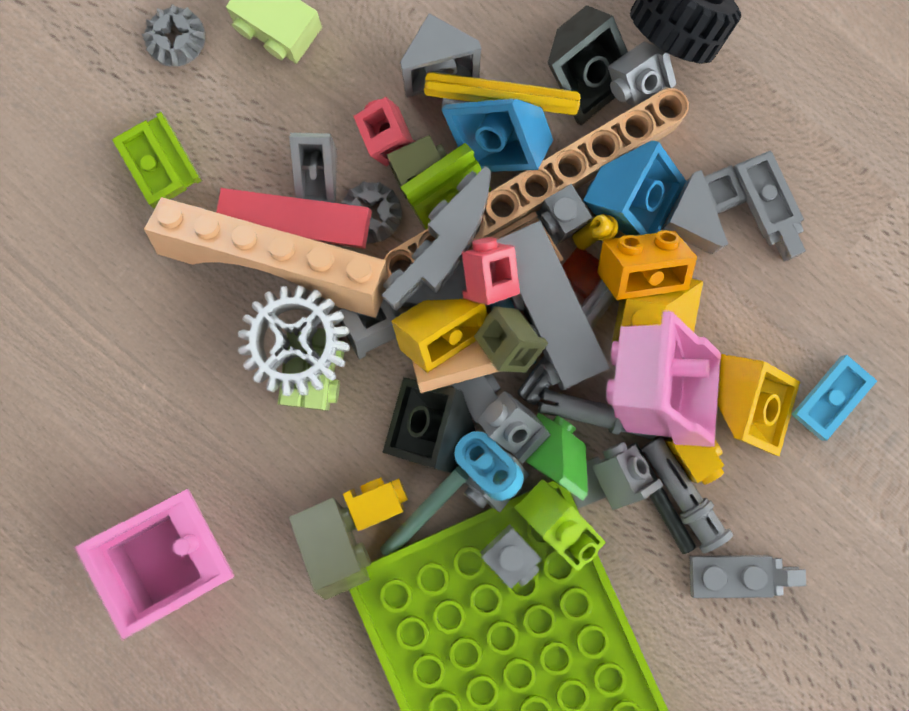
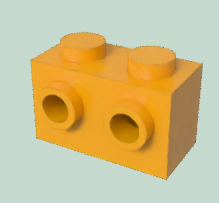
[597,230,697,300]

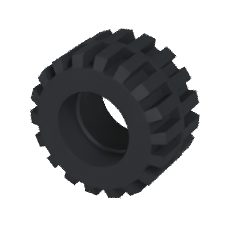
[630,0,742,64]

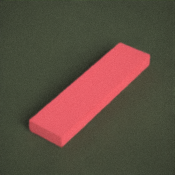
[216,188,372,249]

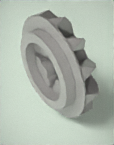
[142,4,205,66]
[341,181,402,243]

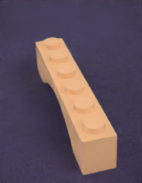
[144,197,388,318]

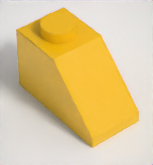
[391,299,487,373]

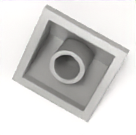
[400,13,481,97]

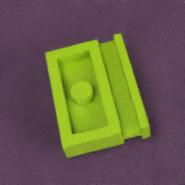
[112,112,202,208]
[400,143,491,230]

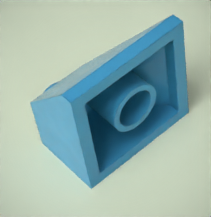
[441,98,554,172]
[583,140,686,236]

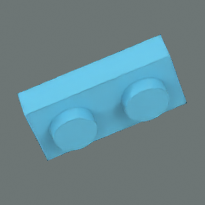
[791,355,877,441]

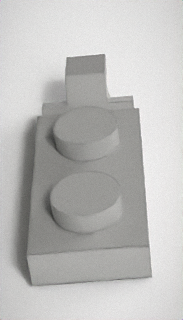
[733,150,806,262]
[689,555,806,598]

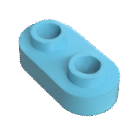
[454,431,523,501]

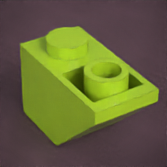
[514,479,606,571]

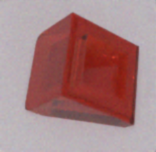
[562,247,601,299]

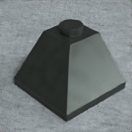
[548,5,628,125]
[382,377,476,473]

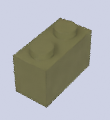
[289,497,371,600]

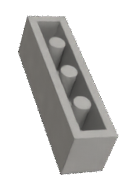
[497,221,610,390]

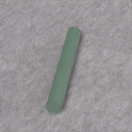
[380,467,469,556]

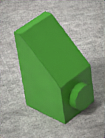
[525,413,588,500]

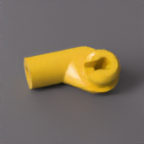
[572,214,619,250]

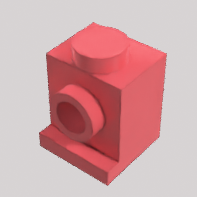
[353,97,415,166]
[462,237,520,305]

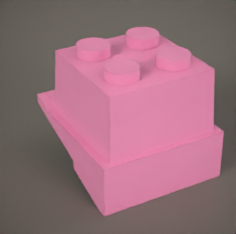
[607,311,721,447]
[75,489,235,640]

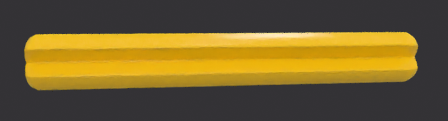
[424,72,581,115]

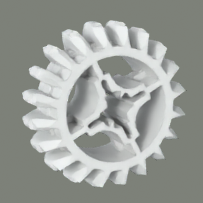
[238,285,350,396]

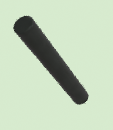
[627,442,696,554]

